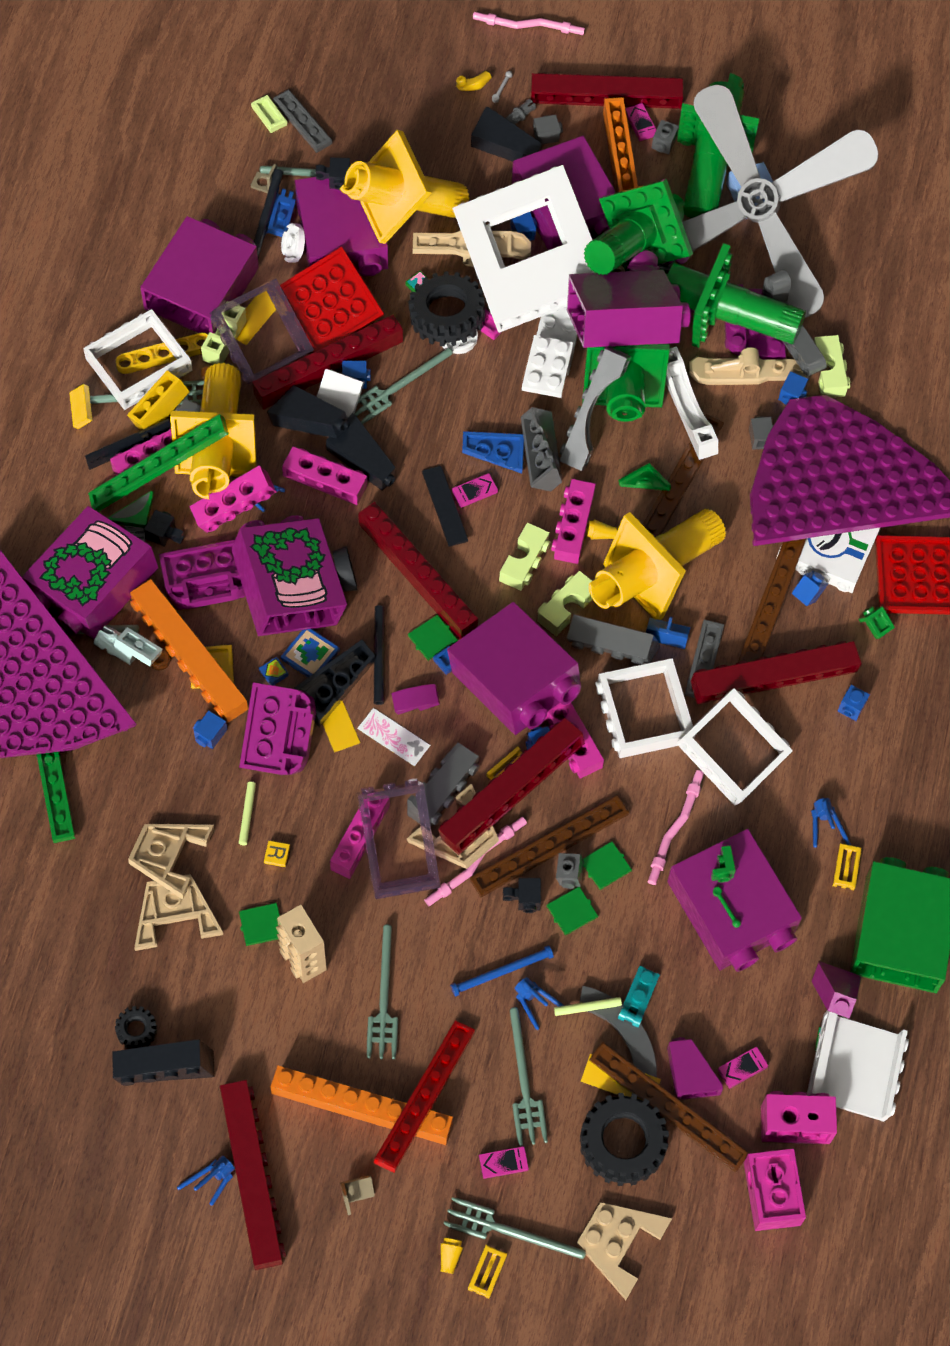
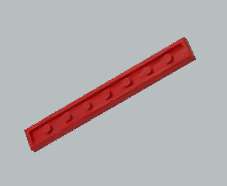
[374,1020,475,1173]

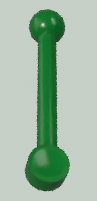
[713,887,741,928]

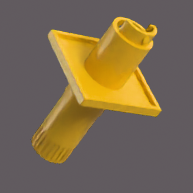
[340,130,469,244]
[170,363,257,499]
[589,509,726,620]

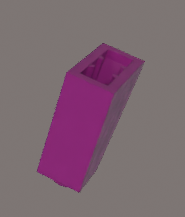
[812,961,861,1018]
[667,1037,723,1100]

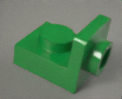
[858,606,895,639]
[711,846,736,882]

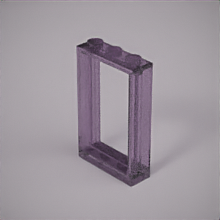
[357,779,441,899]

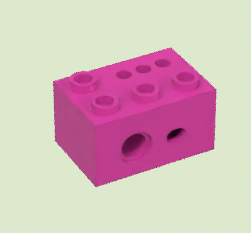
[761,1091,837,1144]
[744,1149,806,1231]

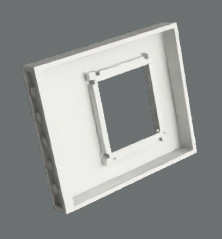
[453,165,594,333]

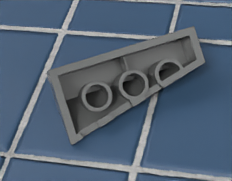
[521,407,562,492]
[567,615,660,665]
[407,743,480,829]

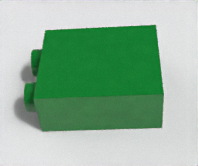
[850,857,950,994]

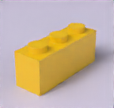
[127,371,190,431]

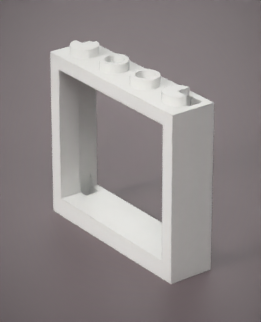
[83,309,193,410]
[595,658,695,758]
[676,688,793,805]

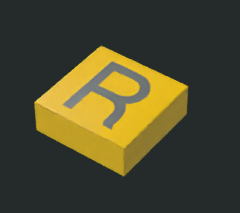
[264,841,290,867]

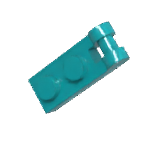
[617,966,660,1028]

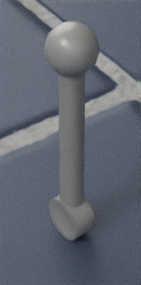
[492,71,513,103]

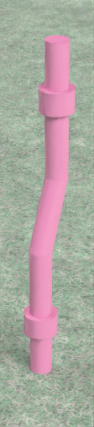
[473,12,585,35]
[648,770,704,885]
[424,817,527,906]

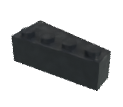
[294,640,375,728]
[112,1039,215,1086]

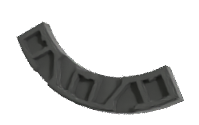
[579,986,657,1078]

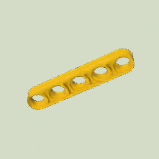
[116,333,208,374]

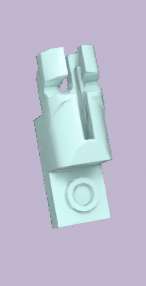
[94,626,163,666]

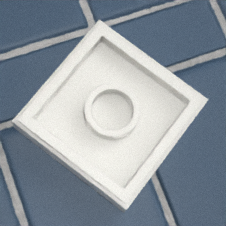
[317,369,364,418]

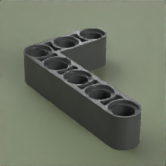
[761,270,827,377]

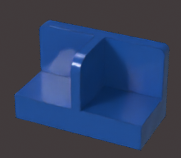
[646,616,690,649]

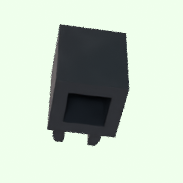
[316,157,350,190]
[144,510,184,547]
[503,878,541,913]

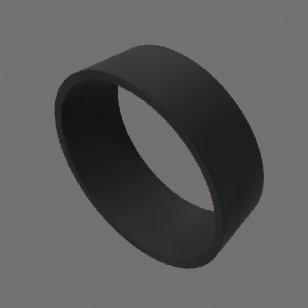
[332,546,358,592]

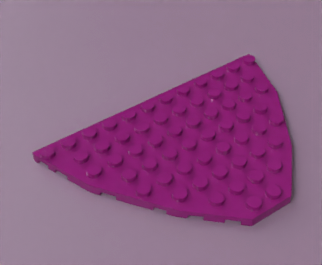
[750,395,950,546]
[0,550,137,758]

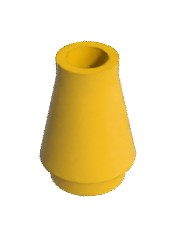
[586,519,617,540]
[440,1238,463,1274]

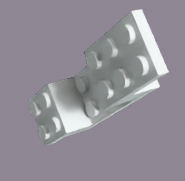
[522,307,578,398]

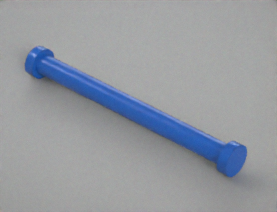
[450,945,554,997]

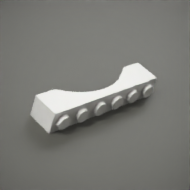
[665,347,718,460]

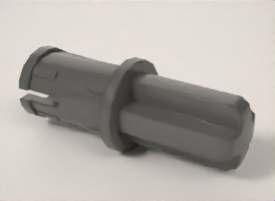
[505,99,536,125]

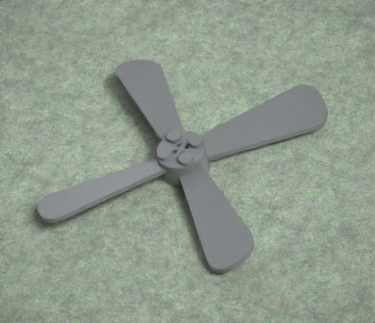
[661,85,878,318]

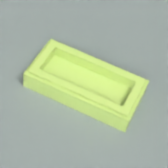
[251,95,287,133]

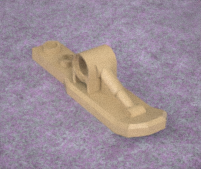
[413,231,531,267]
[689,348,809,385]

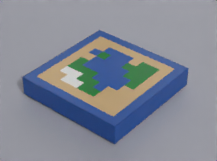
[281,629,340,677]

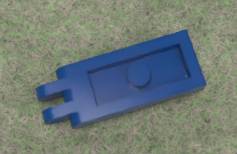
[266,189,296,237]

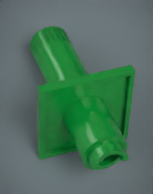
[677,73,759,218]
[584,179,693,275]
[666,243,806,348]
[582,344,670,422]

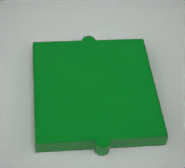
[408,615,458,661]
[583,842,632,890]
[546,887,598,936]
[239,903,279,946]

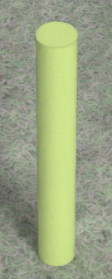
[239,782,256,845]
[554,997,622,1016]

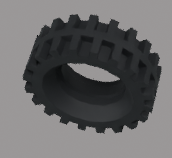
[409,271,485,347]
[579,1093,669,1186]

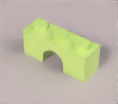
[201,301,246,365]
[814,335,850,398]
[499,523,551,591]
[537,571,593,636]

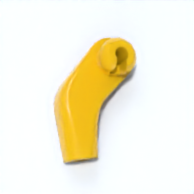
[456,71,492,91]

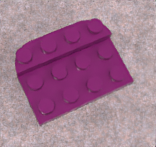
[724,284,786,360]
[159,540,245,610]
[239,682,316,775]

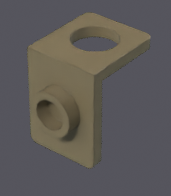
[251,164,277,193]
[340,1176,375,1215]

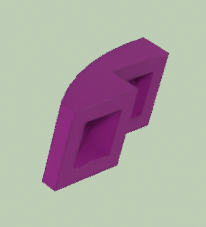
[391,684,440,715]

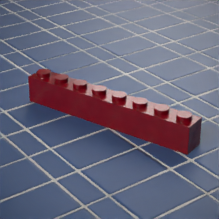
[531,73,683,109]
[252,315,403,410]
[358,502,478,639]
[690,641,862,704]
[438,718,585,855]
[220,1080,286,1271]

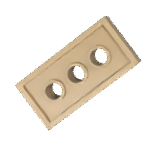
[276,905,326,983]

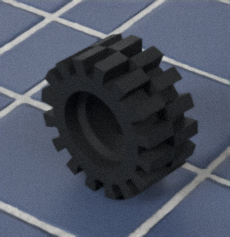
[115,1006,157,1049]

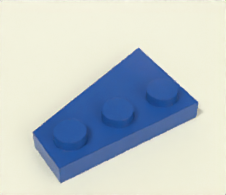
[462,431,524,474]

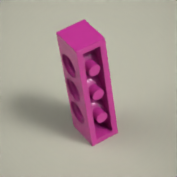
[110,428,172,476]
[282,447,367,505]
[190,465,276,533]
[551,479,596,564]
[545,702,604,778]
[330,788,390,879]

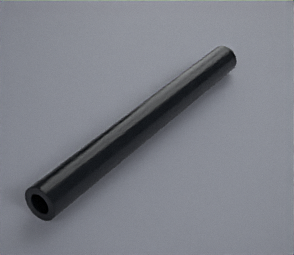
[254,169,284,259]
[373,605,385,705]

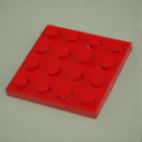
[274,247,384,352]
[875,535,950,615]

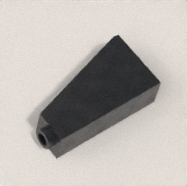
[471,107,542,162]
[267,385,350,438]
[326,413,396,491]

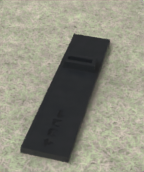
[85,419,171,470]
[422,466,468,547]

